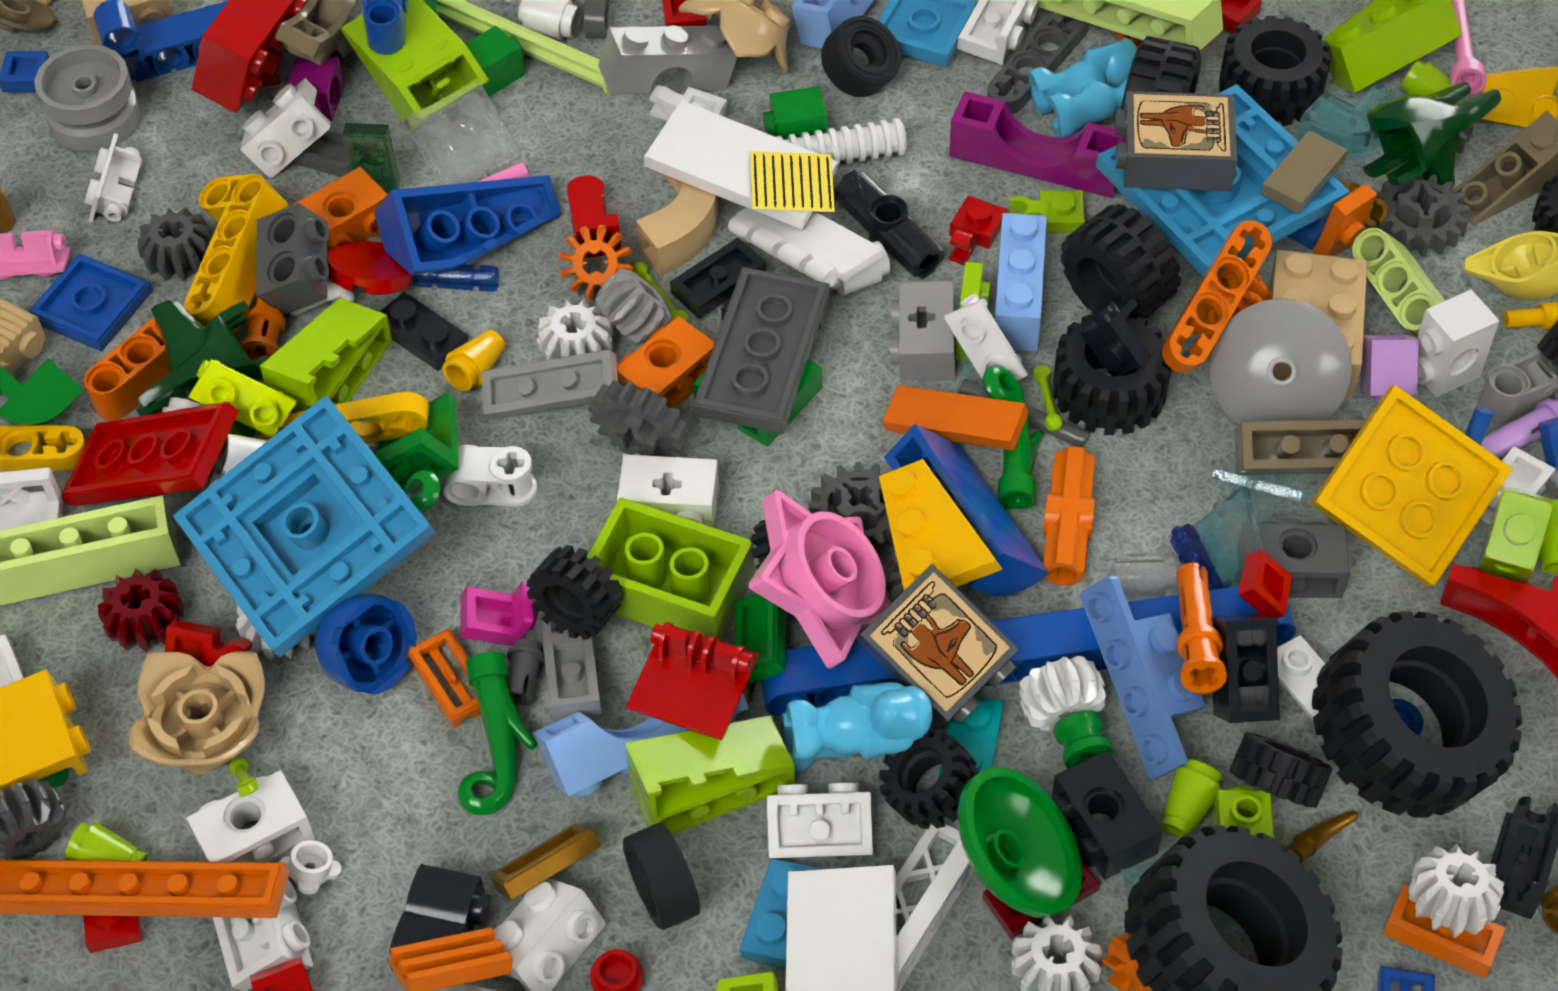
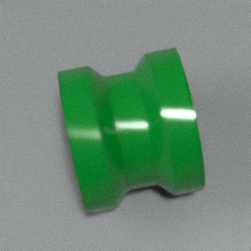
[1053,710,1114,769]

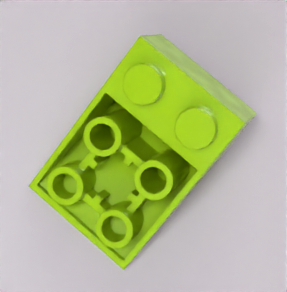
[340,0,489,134]

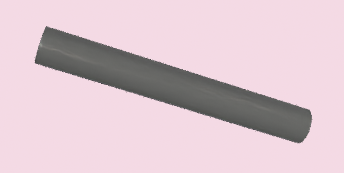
[958,379,1090,448]

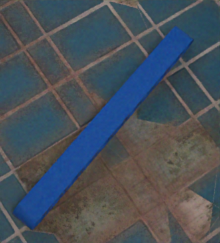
[761,586,1296,716]

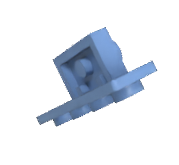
[1080,575,1206,780]

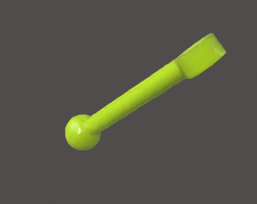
[633,261,688,322]
[1033,365,1063,431]
[229,757,259,797]

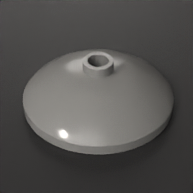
[1210,298,1352,425]

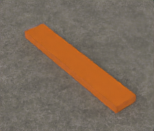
[0,859,290,918]

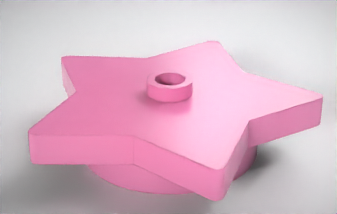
[749,490,891,669]

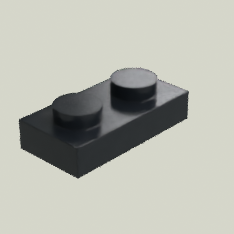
[670,237,766,319]
[380,292,469,371]

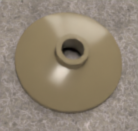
[0,0,54,32]

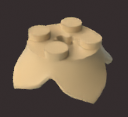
[678,0,790,74]
[129,651,265,774]

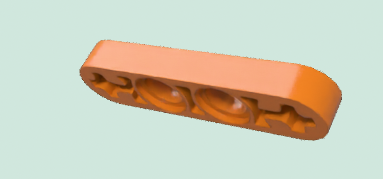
[1162,220,1272,373]

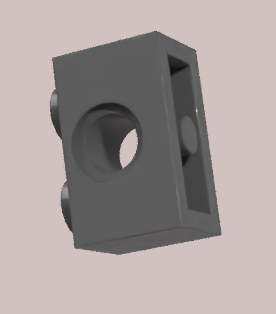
[1241,521,1350,598]

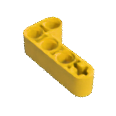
[184,174,289,334]

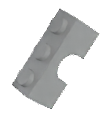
[598,25,737,94]

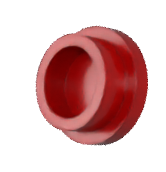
[590,949,644,991]

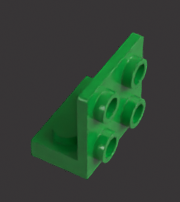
[373,393,459,491]

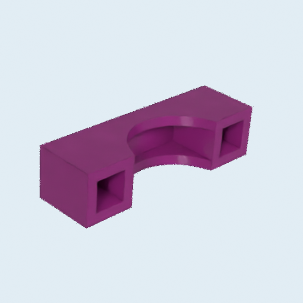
[949,91,1123,198]

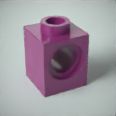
[287,56,345,121]

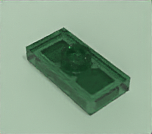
[343,123,400,194]

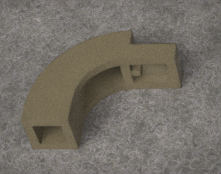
[275,0,363,65]

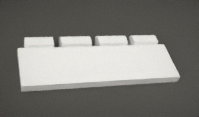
[728,208,885,287]

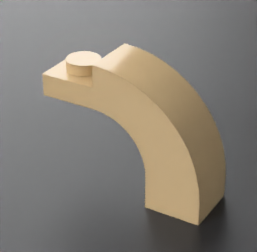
[636,138,719,276]

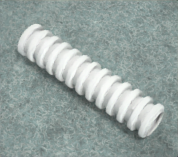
[776,118,907,165]

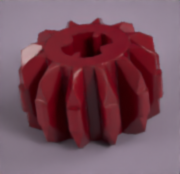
[97,568,184,652]

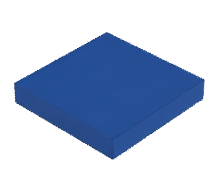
[28,253,153,352]

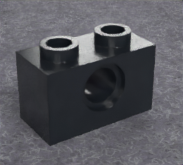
[1212,613,1280,723]
[1051,750,1163,880]

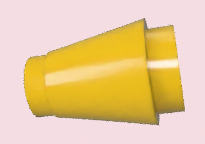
[442,330,506,391]

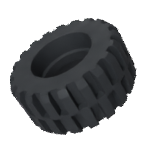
[1312,611,1522,818]
[1124,825,1343,991]

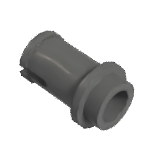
[506,639,545,705]

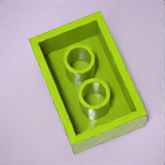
[587,497,755,641]

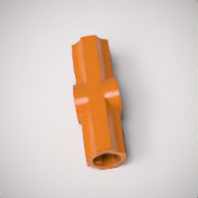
[1043,446,1095,586]

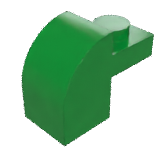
[0,358,84,426]

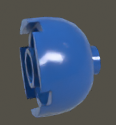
[315,594,417,694]

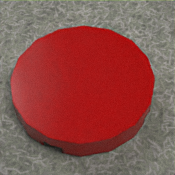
[327,241,414,295]

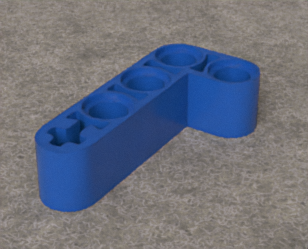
[94,0,228,83]

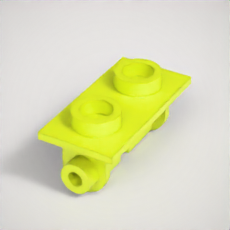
[189,359,297,437]

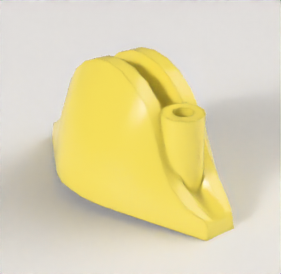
[1464,231,1558,301]

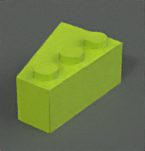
[1322,0,1462,93]
[260,298,393,414]
[625,715,795,835]

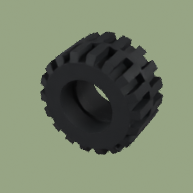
[1218,15,1331,126]
[1121,35,1201,109]
[1060,204,1181,320]
[1052,314,1171,435]

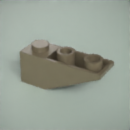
[1451,111,1558,226]

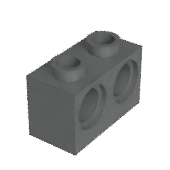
[256,203,329,314]

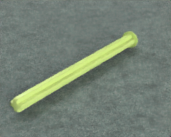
[436,0,613,96]

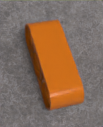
[84,310,192,420]

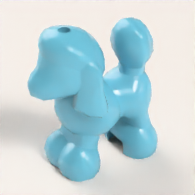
[1028,38,1138,137]
[780,682,932,773]

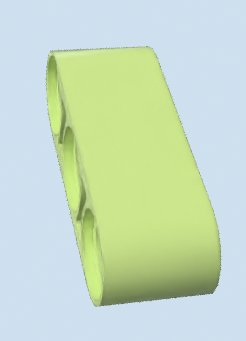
[1352,228,1445,336]

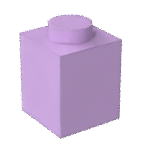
[1361,335,1419,403]

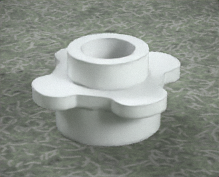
[279,840,341,894]

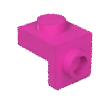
[460,581,538,646]

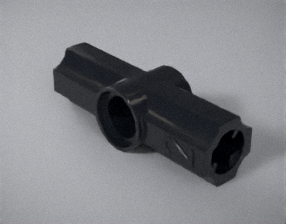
[834,169,944,279]

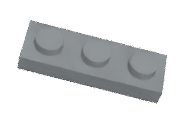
[481,349,618,419]

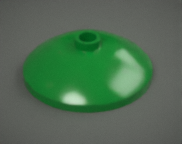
[958,767,1082,918]

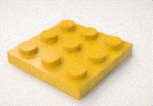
[1310,385,1513,587]

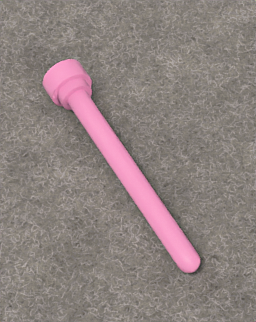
[1450,0,1486,96]

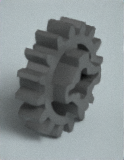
[1371,174,1470,257]
[588,380,689,457]
[809,462,894,556]

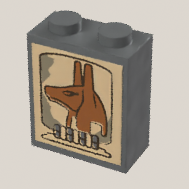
[1115,91,1238,191]
[857,564,1019,726]

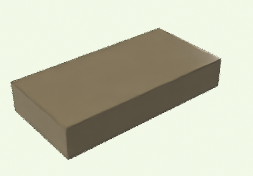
[1260,131,1348,214]

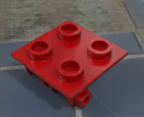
[626,622,759,741]

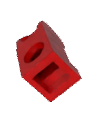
[567,175,621,259]

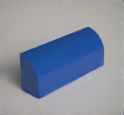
[884,424,1049,596]

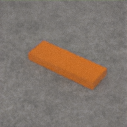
[882,385,1029,451]

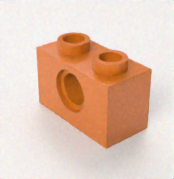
[289,167,388,256]
[617,316,715,408]

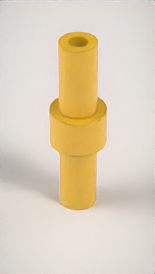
[1503,302,1558,330]

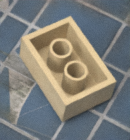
[1269,250,1367,397]

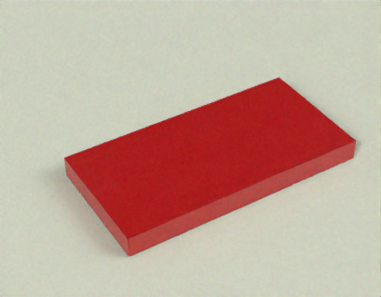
[61,402,239,506]

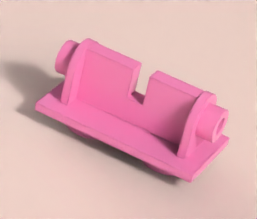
[0,230,72,280]

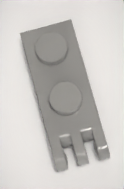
[541,620,602,721]

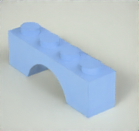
[533,694,749,797]

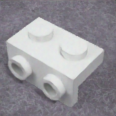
[957,0,1039,65]
[240,78,331,178]
[494,878,605,991]

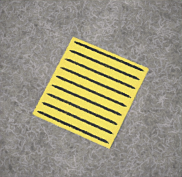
[750,151,835,212]

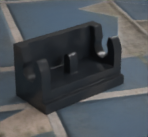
[1491,796,1558,919]

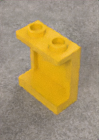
[0,669,91,789]

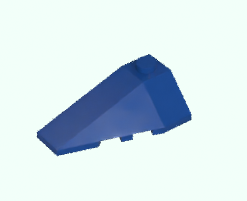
[374,175,561,275]

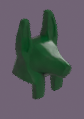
[1363,82,1502,188]
[136,300,268,416]

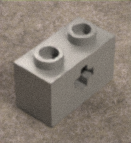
[890,280,956,381]

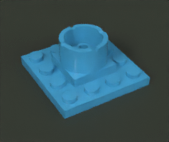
[1096,84,1350,276]
[172,395,436,658]

